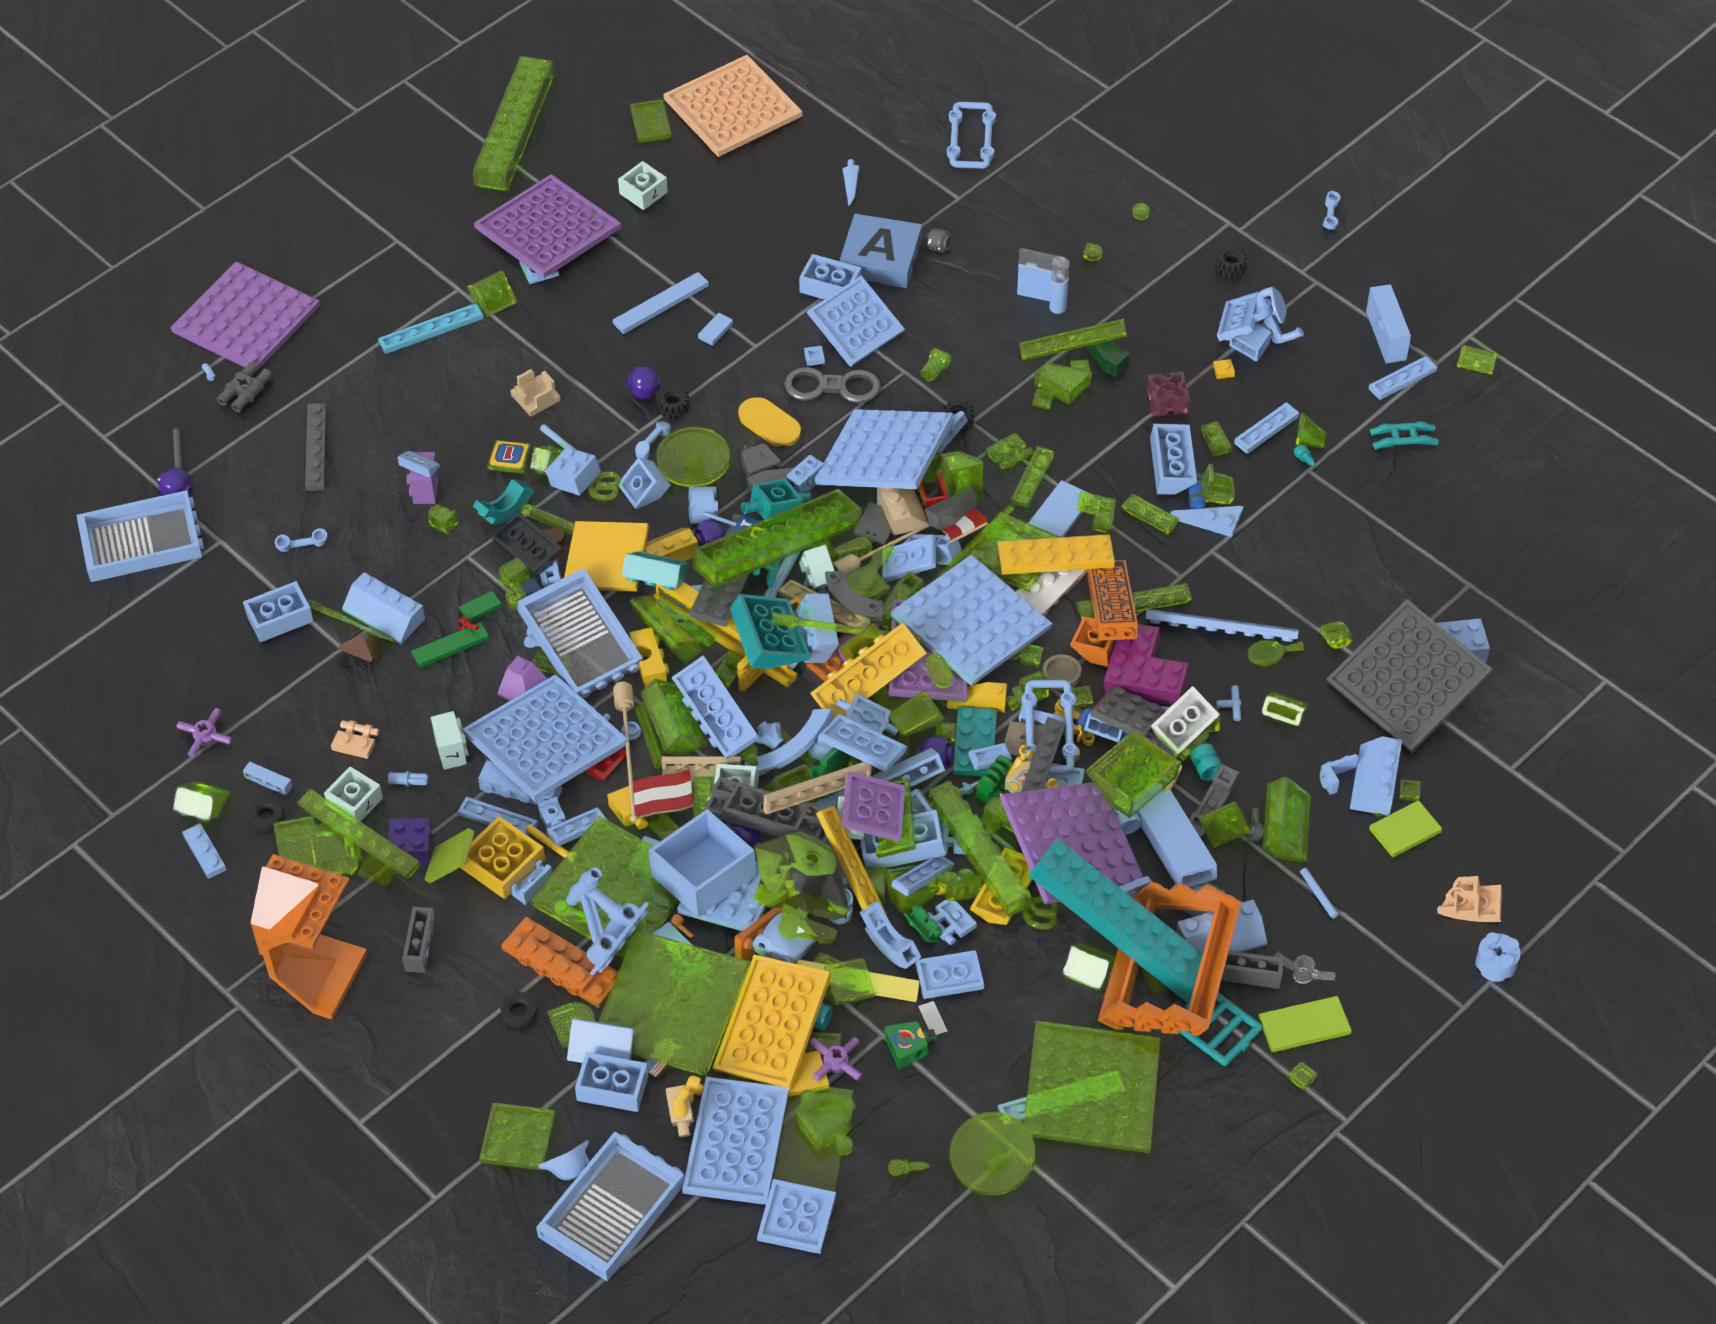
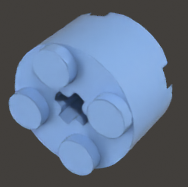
[688,487,718,524]
[1475,932,1520,982]

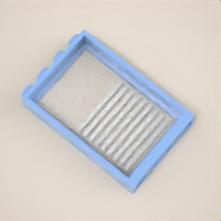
[77,490,204,582]
[517,568,643,699]
[536,1132,684,1281]

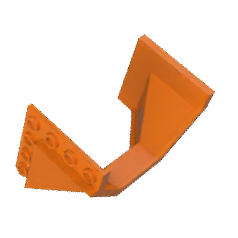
[251,854,368,1020]

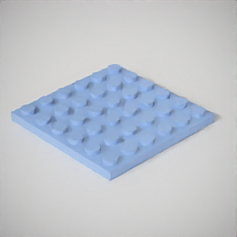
[815,409,955,489]
[890,555,1052,686]
[462,674,628,801]

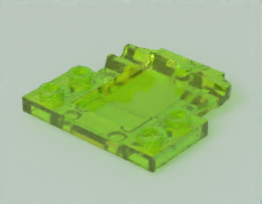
[273,816,363,875]

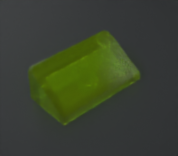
[1457,345,1497,374]

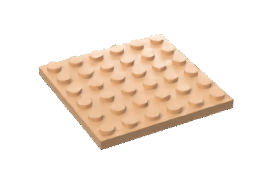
[664,55,802,157]

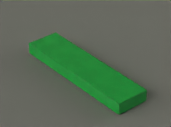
[411,622,489,668]

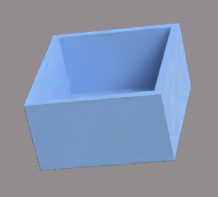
[648,809,757,917]

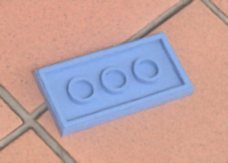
[1024,480,1093,539]
[818,714,907,772]

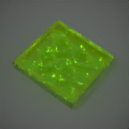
[479,1103,555,1170]

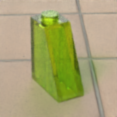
[1034,363,1091,405]

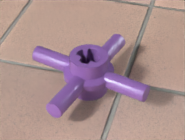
[177,708,233,758]
[809,1037,863,1081]

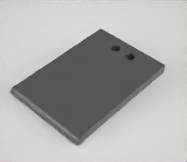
[853,502,892,545]

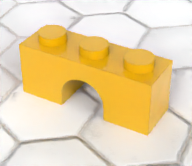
[629,627,669,688]

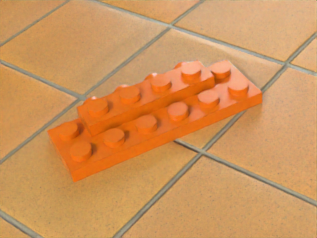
[501,917,624,1008]

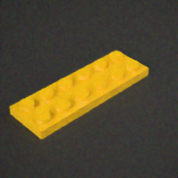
[998,535,1115,574]

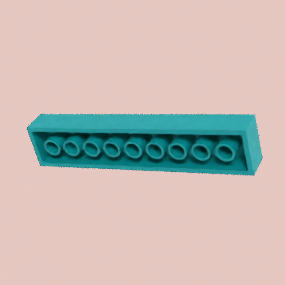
[1028,838,1203,1003]

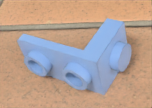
[1319,754,1358,795]

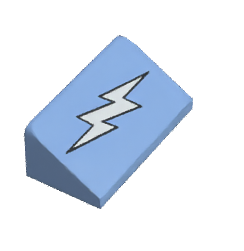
[398,451,440,478]

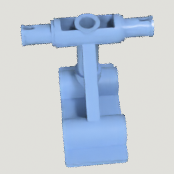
[566,867,649,976]

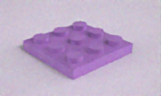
[842,772,905,841]

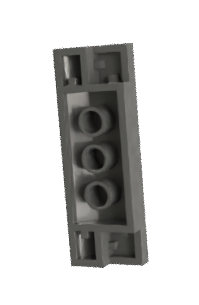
[704,777,826,839]

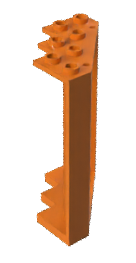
[1098,882,1242,1035]

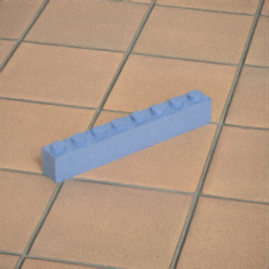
[813,748,945,810]

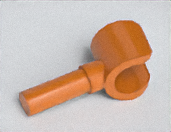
[670,914,694,939]

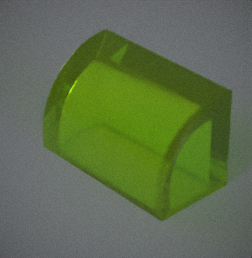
[1262,692,1308,726]

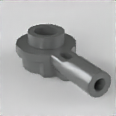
[1246,808,1264,842]

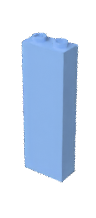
[1133,790,1217,887]

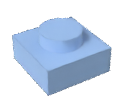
[804,346,825,366]

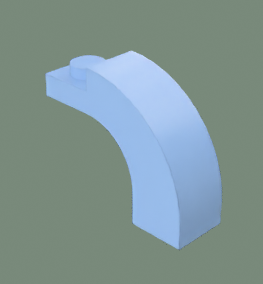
[860,901,921,969]

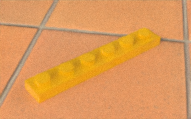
[816,806,887,915]

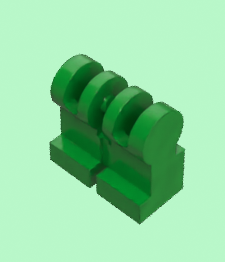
[976,755,1012,807]

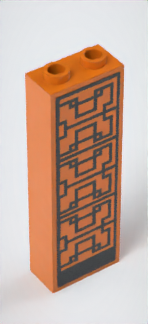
[1088,560,1138,640]

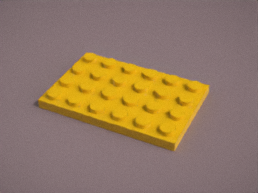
[713,955,832,1090]

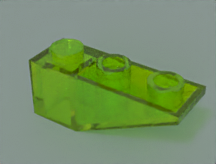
[883,571,924,630]

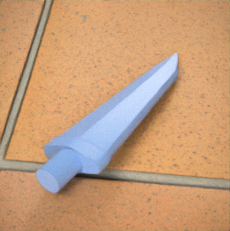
[843,159,859,205]

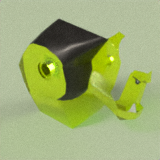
[751,831,849,944]

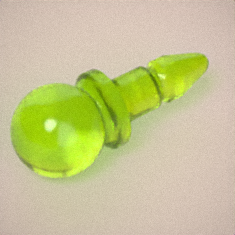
[888,1159,929,1176]

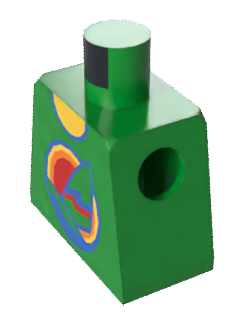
[885,1021,937,1070]

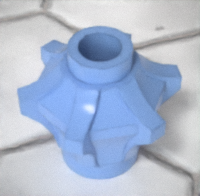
[755,721,785,751]

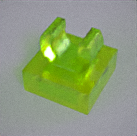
[1006,686,1023,711]

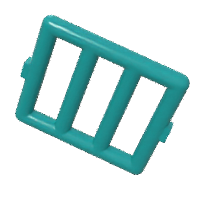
[1179,992,1263,1066]

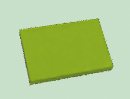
[1369,800,1442,858]
[424,828,474,883]

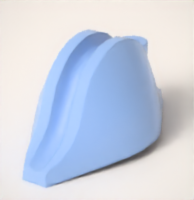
[538,1140,590,1180]

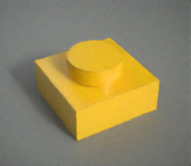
[1213,359,1235,379]

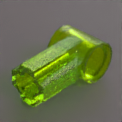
[921,348,952,382]

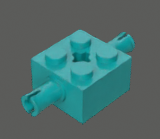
[741,478,811,523]

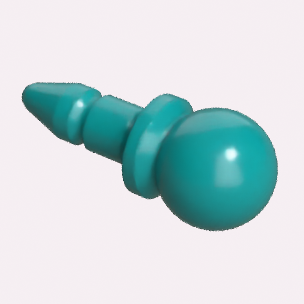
[1294,445,1315,466]

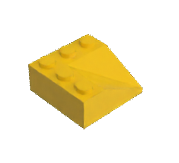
[460,816,545,899]

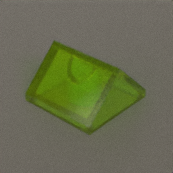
[1063,942,1116,991]

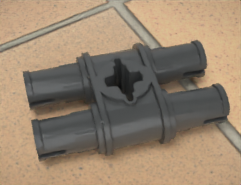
[217,362,272,412]

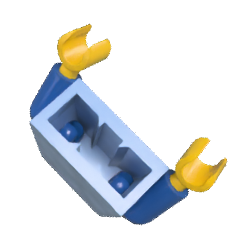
[1073,707,1131,757]

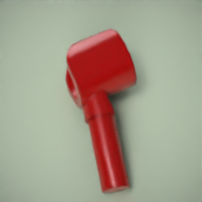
[458,616,479,630]

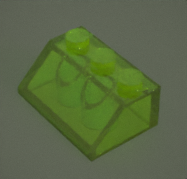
[941,451,983,500]

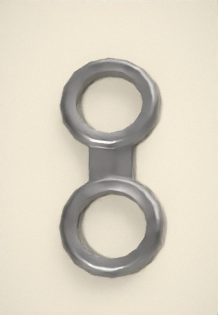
[784,367,881,404]

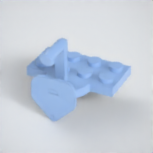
[1217,287,1304,344]

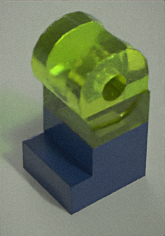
[505,578,541,610]

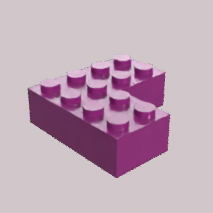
[1104,624,1189,706]

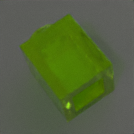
[499,557,530,591]

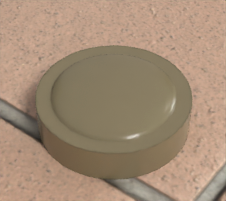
[1043,654,1081,690]

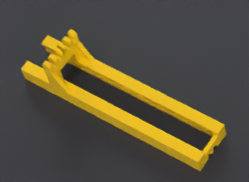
[654,582,797,692]

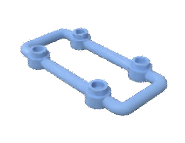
[947,102,996,169]
[1021,680,1078,773]

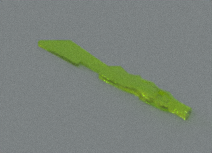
[854,544,894,597]
[307,599,396,642]

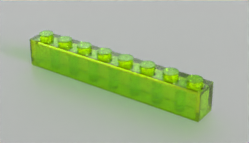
[929,780,1031,917]

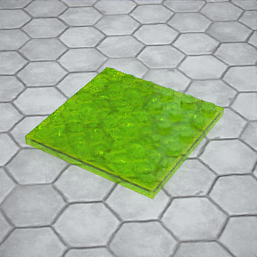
[531,816,680,963]
[598,929,751,1076]
[1022,1021,1160,1153]

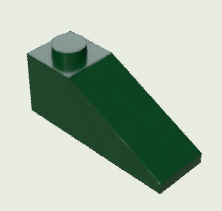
[1084,329,1130,377]

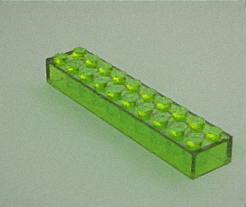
[473,56,554,191]
[692,489,862,588]

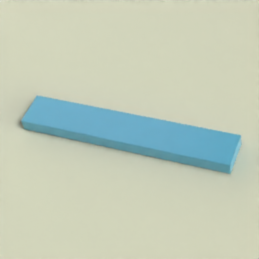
[378,303,484,354]

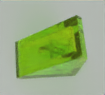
[1296,413,1326,448]
[864,867,886,904]

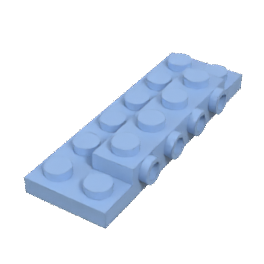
[672,656,759,759]

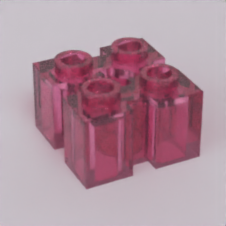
[1147,372,1190,416]

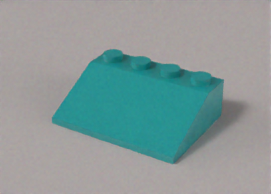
[730,594,811,669]

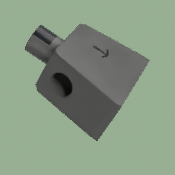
[741,442,781,478]

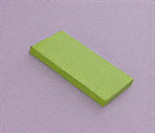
[1258,996,1352,1052]

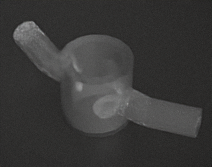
[1274,951,1335,984]

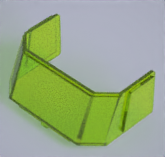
[839,623,945,737]

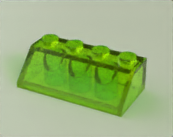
[629,595,702,665]
[641,679,707,756]
[1262,776,1311,862]

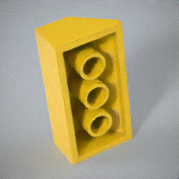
[644,528,699,561]

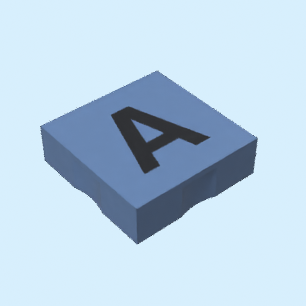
[839,214,922,288]

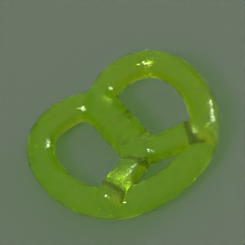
[588,471,621,501]
[1023,896,1058,929]

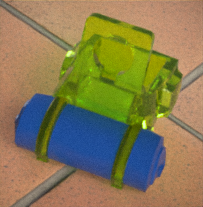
[1188,464,1235,509]

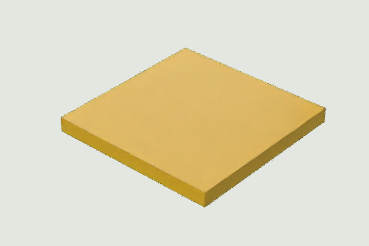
[564,521,649,592]

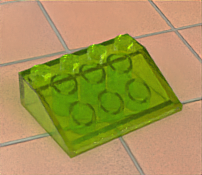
[1086,730,1181,819]

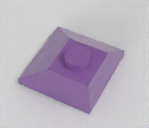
[497,656,547,701]

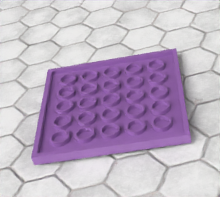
[474,174,621,278]
[171,262,320,373]
[1000,781,1143,904]

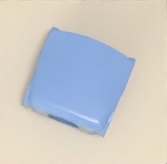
[752,909,816,964]

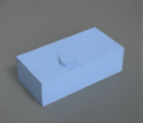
[1366,284,1411,363]

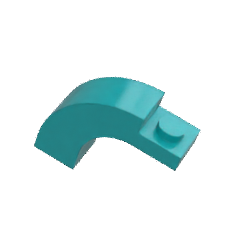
[473,479,534,525]

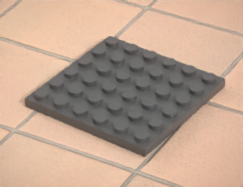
[1327,599,1493,753]

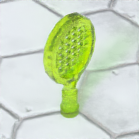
[1248,640,1304,666]

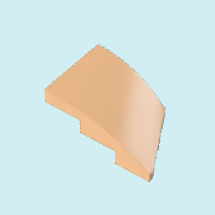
[1437,876,1502,922]

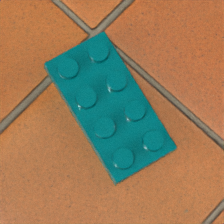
[953,707,997,776]

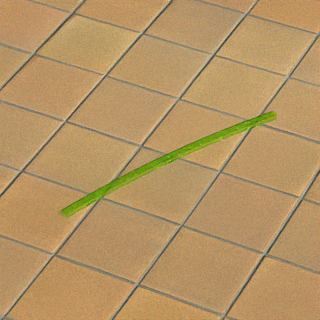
[884,505,1014,637]

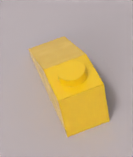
[947,682,1007,713]

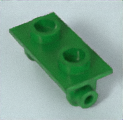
[904,904,942,943]

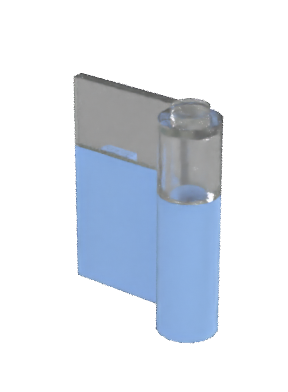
[1017,248,1070,314]

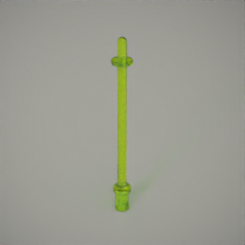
[771,612,923,643]

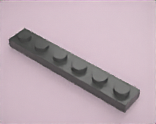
[305,403,327,491]
[1021,717,1066,792]

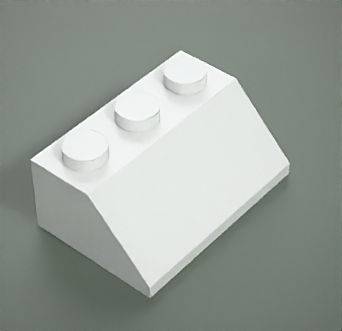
[1151,686,1219,757]

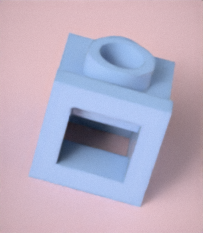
[538,797,566,830]

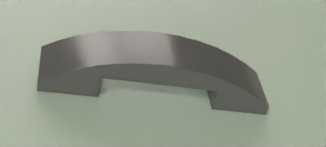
[1189,764,1239,838]

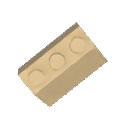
[877,487,929,535]

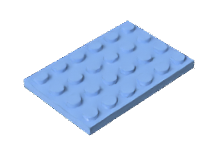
[682,1077,789,1205]

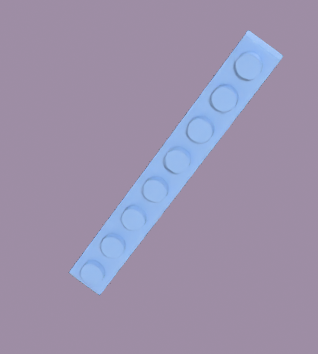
[1145,609,1299,642]

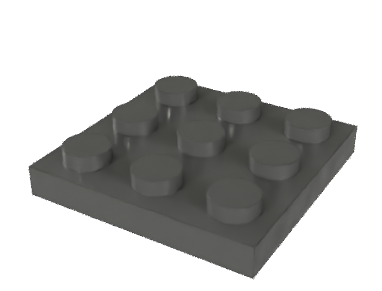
[1090,686,1166,740]

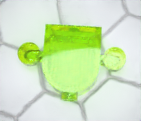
[795,1090,856,1155]

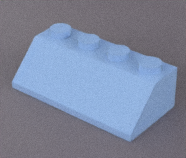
[1150,424,1197,495]
[342,572,425,644]
[1350,736,1402,816]
[860,810,946,872]
[1176,900,1267,954]

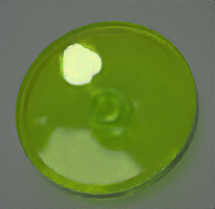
[656,427,730,487]
[950,1112,1036,1195]

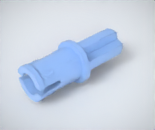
[388,771,428,787]

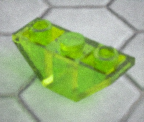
[716,649,744,691]

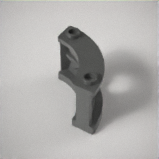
[825,571,883,636]

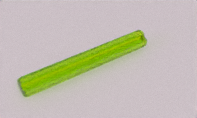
[520,503,575,535]
[635,704,663,769]

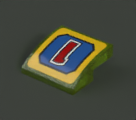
[487,440,532,473]

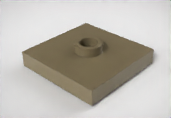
[1004,721,1044,760]

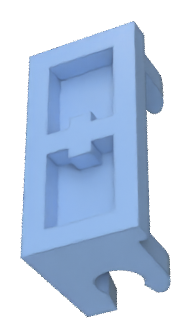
[511,860,553,905]

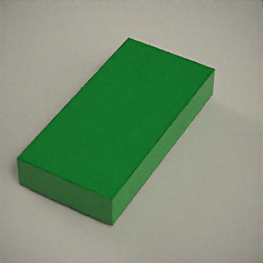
[459,591,502,622]

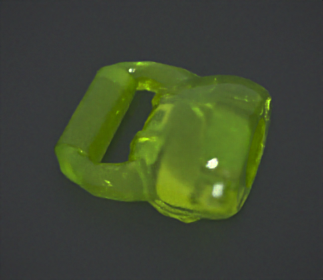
[1320,621,1352,649]

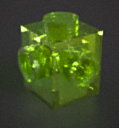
[1019,671,1049,701]

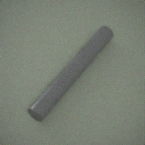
[173,428,182,469]

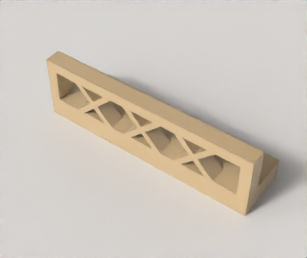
[662,757,741,786]

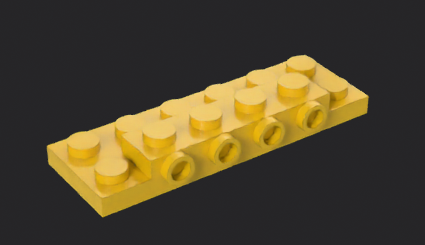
[810,623,927,718]

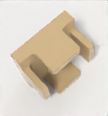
[510,369,561,417]

